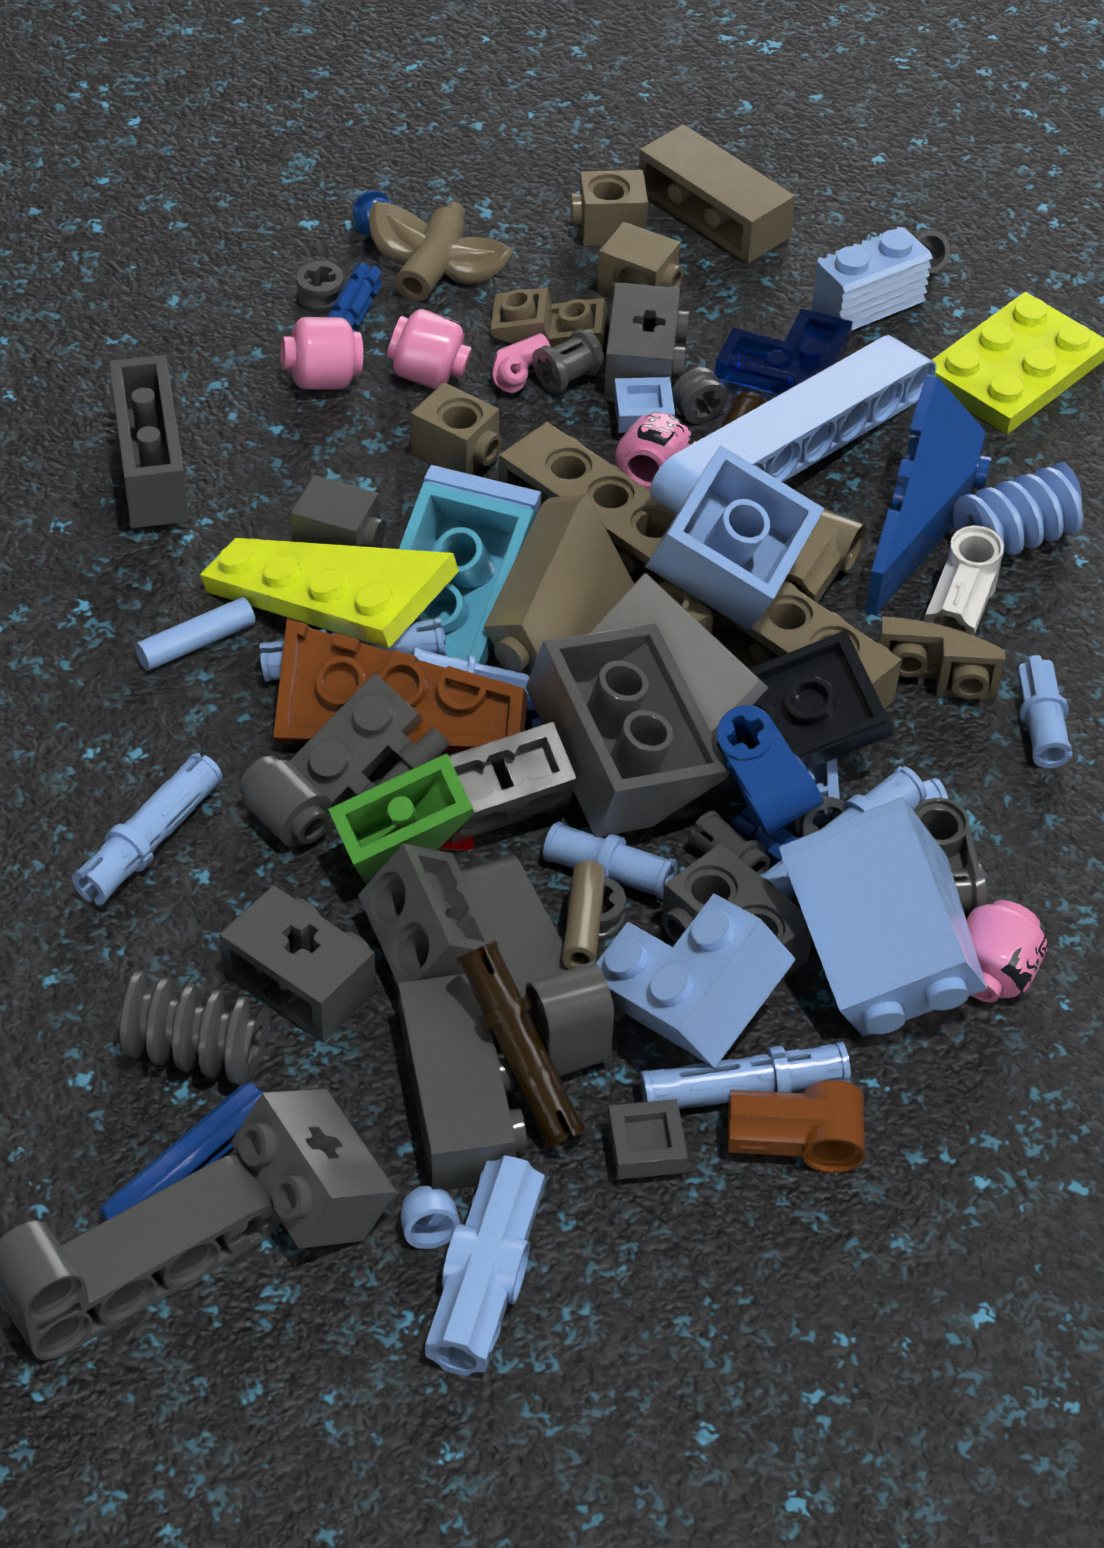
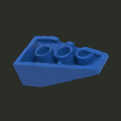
[865,374,992,615]

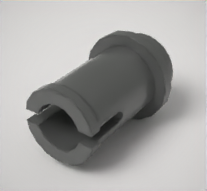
[688,811,770,875]

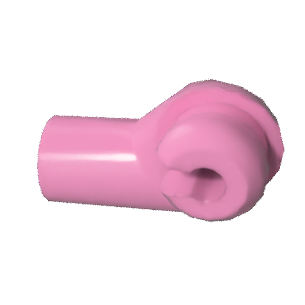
[491,333,551,393]

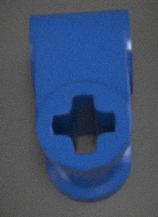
[717,705,824,836]

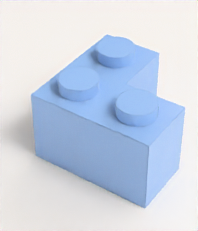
[596,893,796,1068]

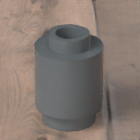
[239,756,332,847]

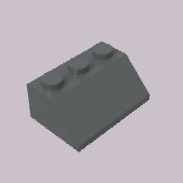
[526,623,730,837]

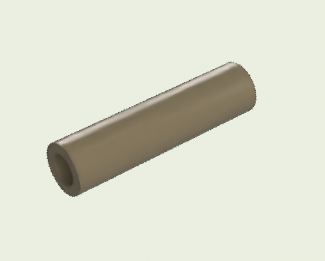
[562,860,606,969]

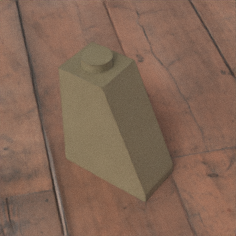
[484,494,634,677]

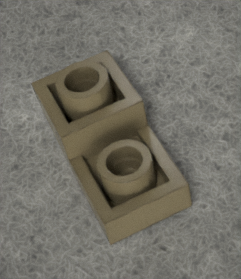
[491,287,609,349]
[877,616,1005,700]

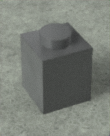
[291,475,386,548]

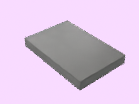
[590,573,768,743]

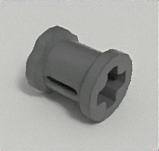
[532,329,606,395]

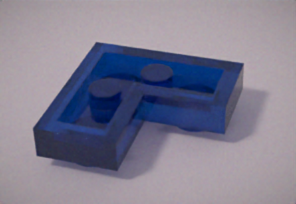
[715,308,853,395]

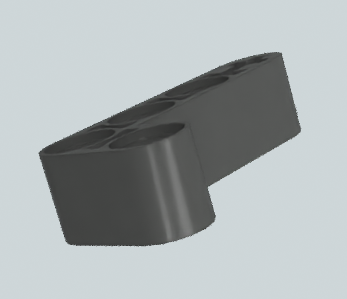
[461,854,614,1076]
[0,1155,281,1360]

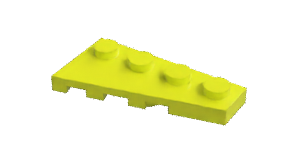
[200,538,459,649]

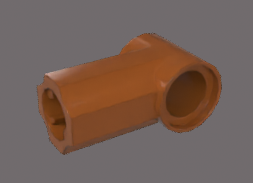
[727,1080,865,1173]

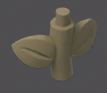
[369,201,513,301]

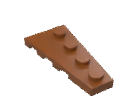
[273,618,528,752]

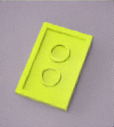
[932,292,1104,435]

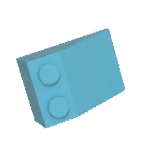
[399,481,536,665]

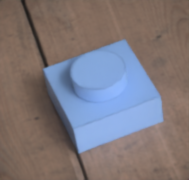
[614,377,675,433]

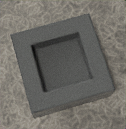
[607,1099,688,1180]

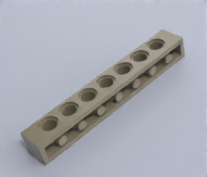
[499,422,902,709]

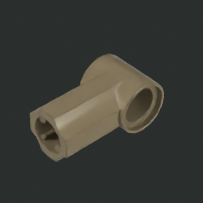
[784,509,866,603]

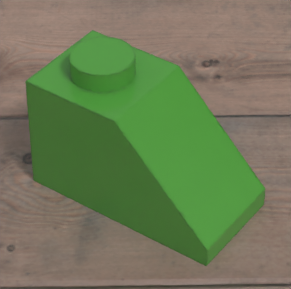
[328,753,475,885]

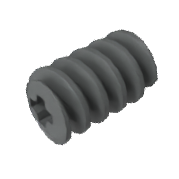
[117,970,270,1086]

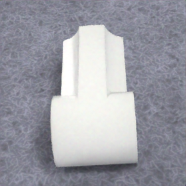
[924,525,1004,636]

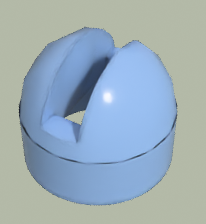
[400,1186,461,1249]

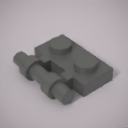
[290,673,451,807]

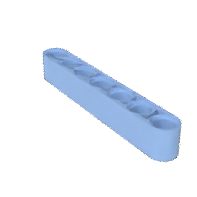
[650,335,937,514]

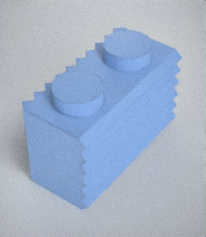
[811,227,933,336]

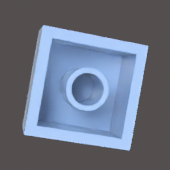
[645,444,825,631]

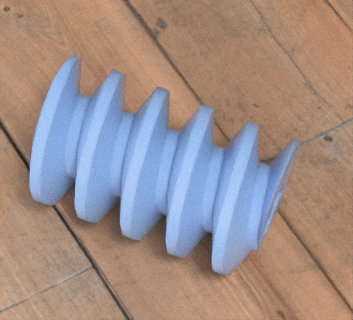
[953,462,1083,557]

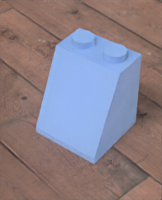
[779,796,987,1037]

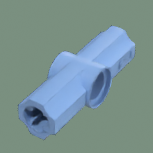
[425,1155,545,1377]

